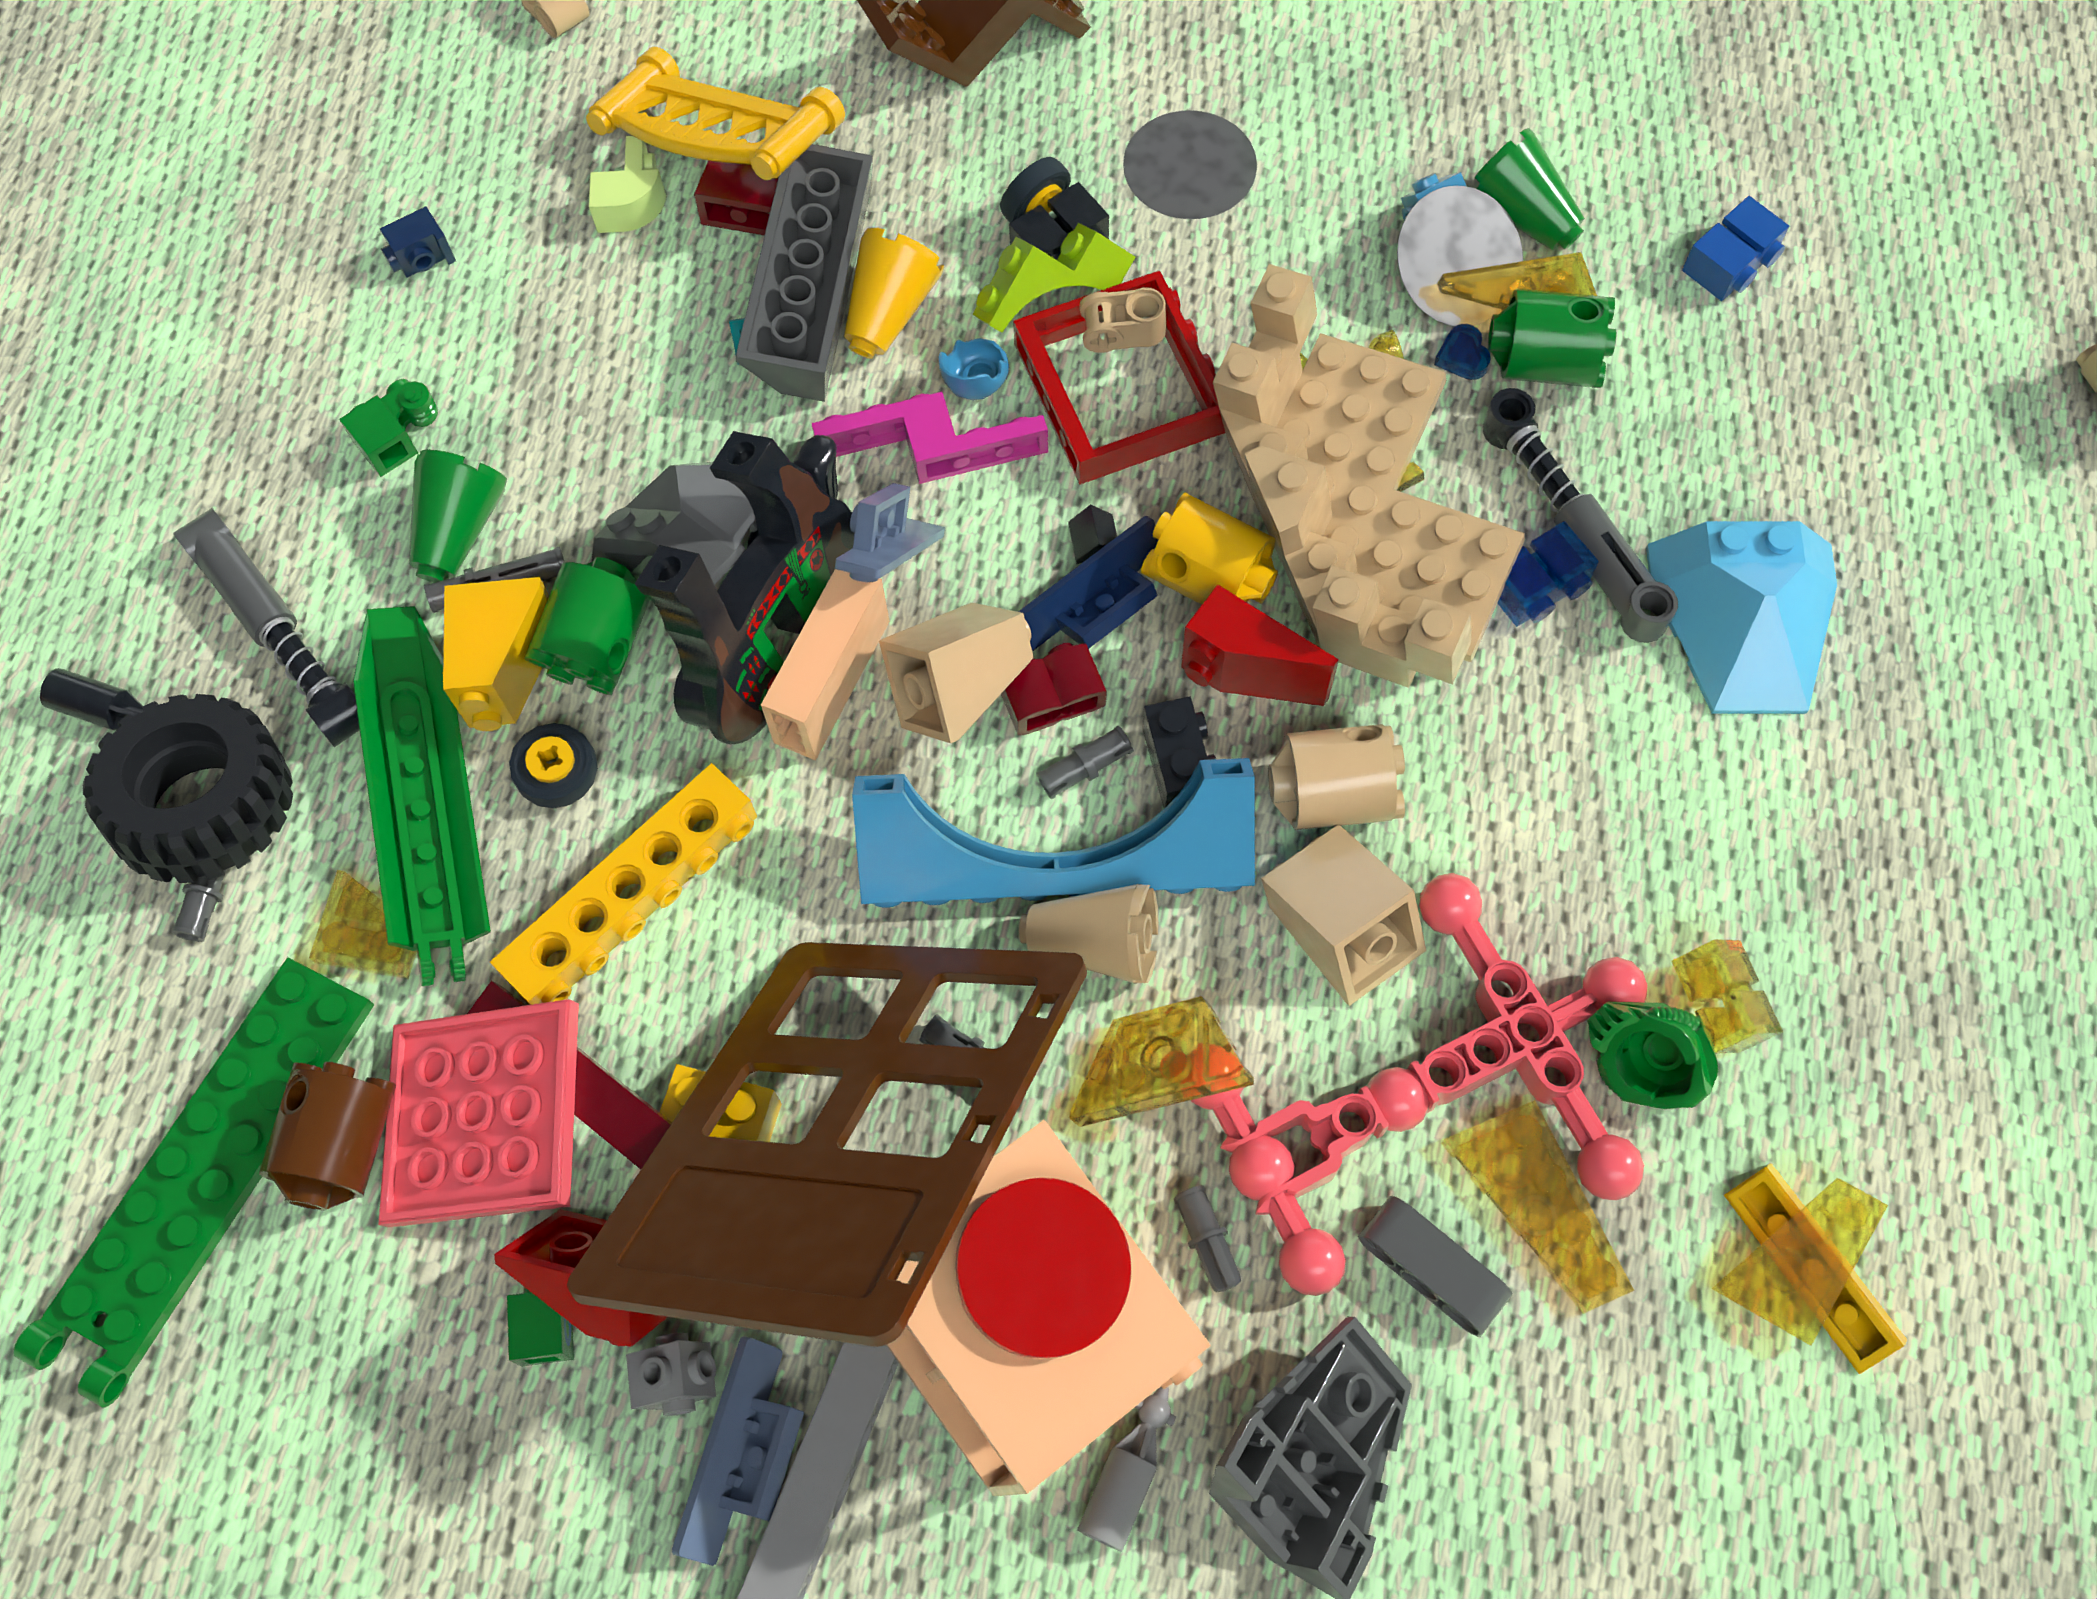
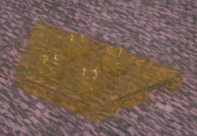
[1069,996,1254,1127]

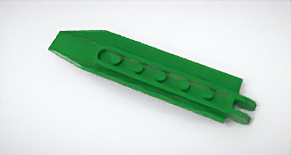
[353,606,491,986]

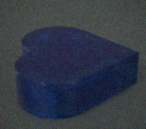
[1434,324,1491,380]

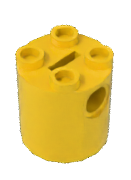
[1141,493,1278,605]

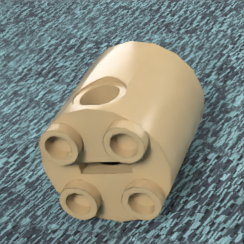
[1268,724,1405,830]

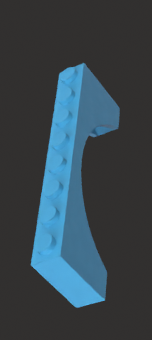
[852,758,1255,908]

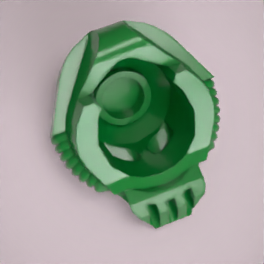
[1587,1002,1718,1109]

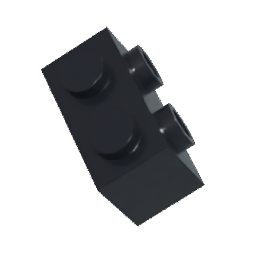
[1142,696,1216,809]

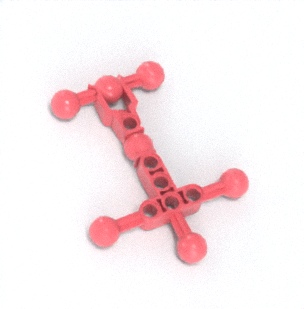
[1180,873,1648,1296]

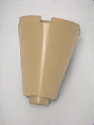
[1019,884,1159,984]

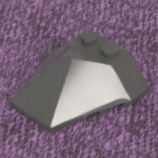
[592,462,758,585]
[1209,1316,1412,1599]

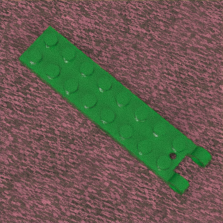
[13,957,374,1408]

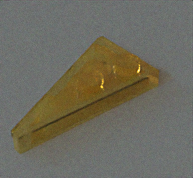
[1437,252,1597,310]

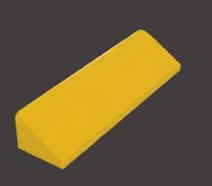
[1724,1163,1907,1375]

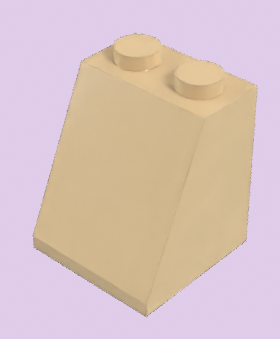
[879,602,1034,743]
[1261,824,1426,1006]

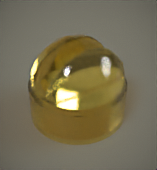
[1368,329,1404,359]

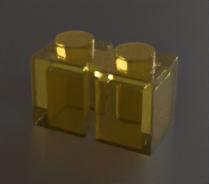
[1671,939,1783,1054]

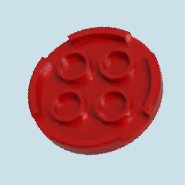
[955,1178,1132,1359]

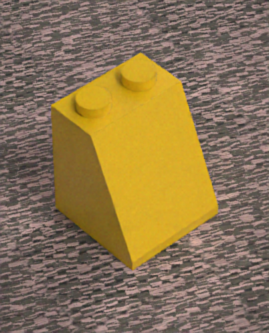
[443,577,549,731]

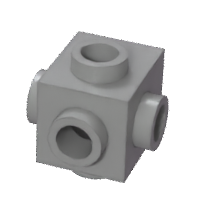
[626,1333,716,1416]

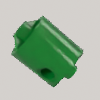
[1488,288,1617,388]
[524,557,650,695]

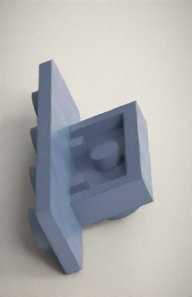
[835,483,945,582]
[672,1336,804,1566]

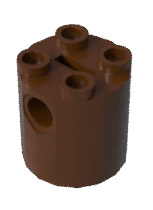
[259,1062,396,1211]

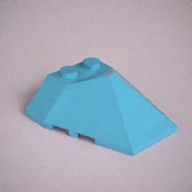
[1646,521,1837,714]

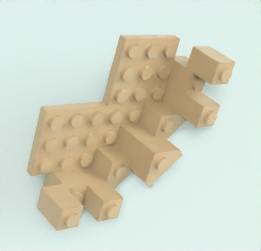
[1213,264,1525,688]

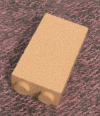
[761,569,890,760]

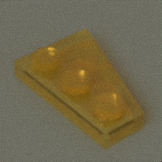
[1711,1178,1888,1346]

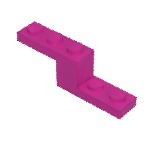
[811,391,1048,484]

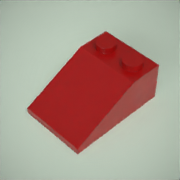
[1181,585,1339,706]
[494,1209,667,1347]

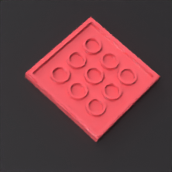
[378,999,579,1227]

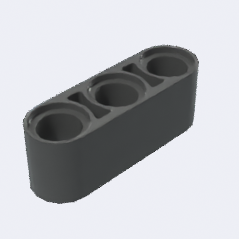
[1358,1196,1512,1337]

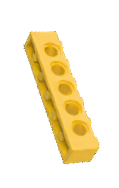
[490,763,757,1005]

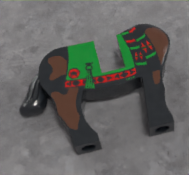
[635,431,855,745]

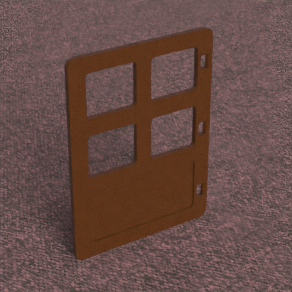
[567,942,1087,1347]

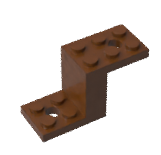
[857,0,1091,87]

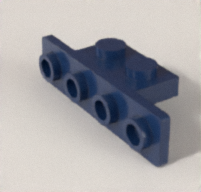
[1018,516,1158,652]

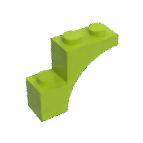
[972,223,1136,333]

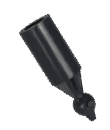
[40,668,144,730]

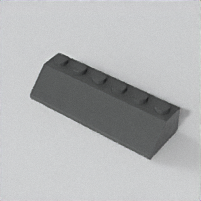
[736,144,873,402]

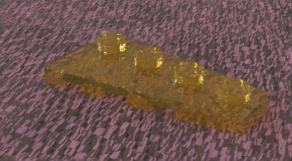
[1441,1100,1634,1314]

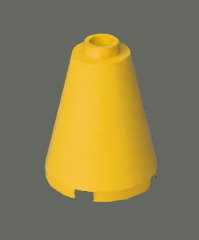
[844,228,945,359]

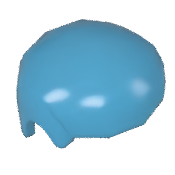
[938,338,1009,401]

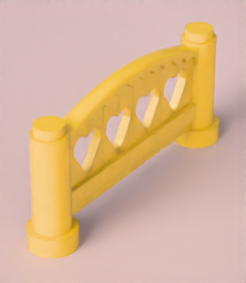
[586,47,845,180]

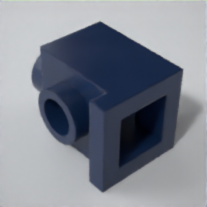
[380,206,456,278]

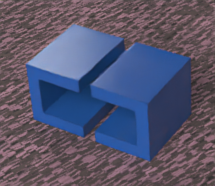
[1682,195,1790,302]

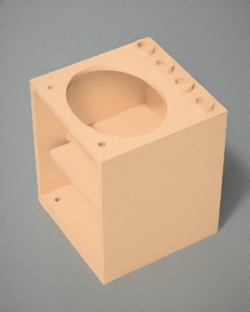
[887,1120,1211,1497]

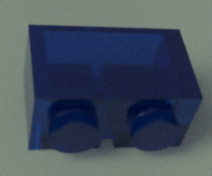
[1497,521,1599,627]

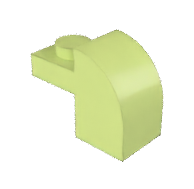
[589,136,666,233]

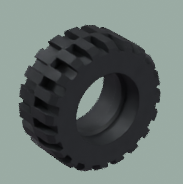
[83,694,293,883]

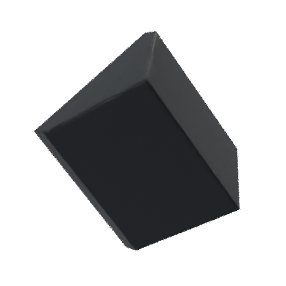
[1068,504,1117,564]

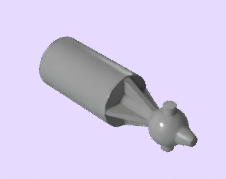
[1077,1387,1176,1552]

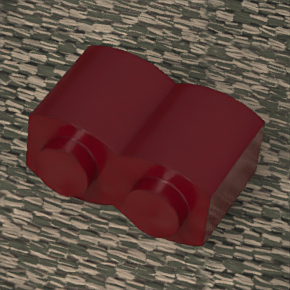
[1001,643,1107,735]

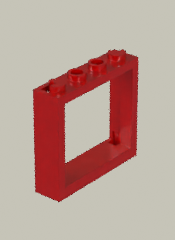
[1013,270,1226,485]

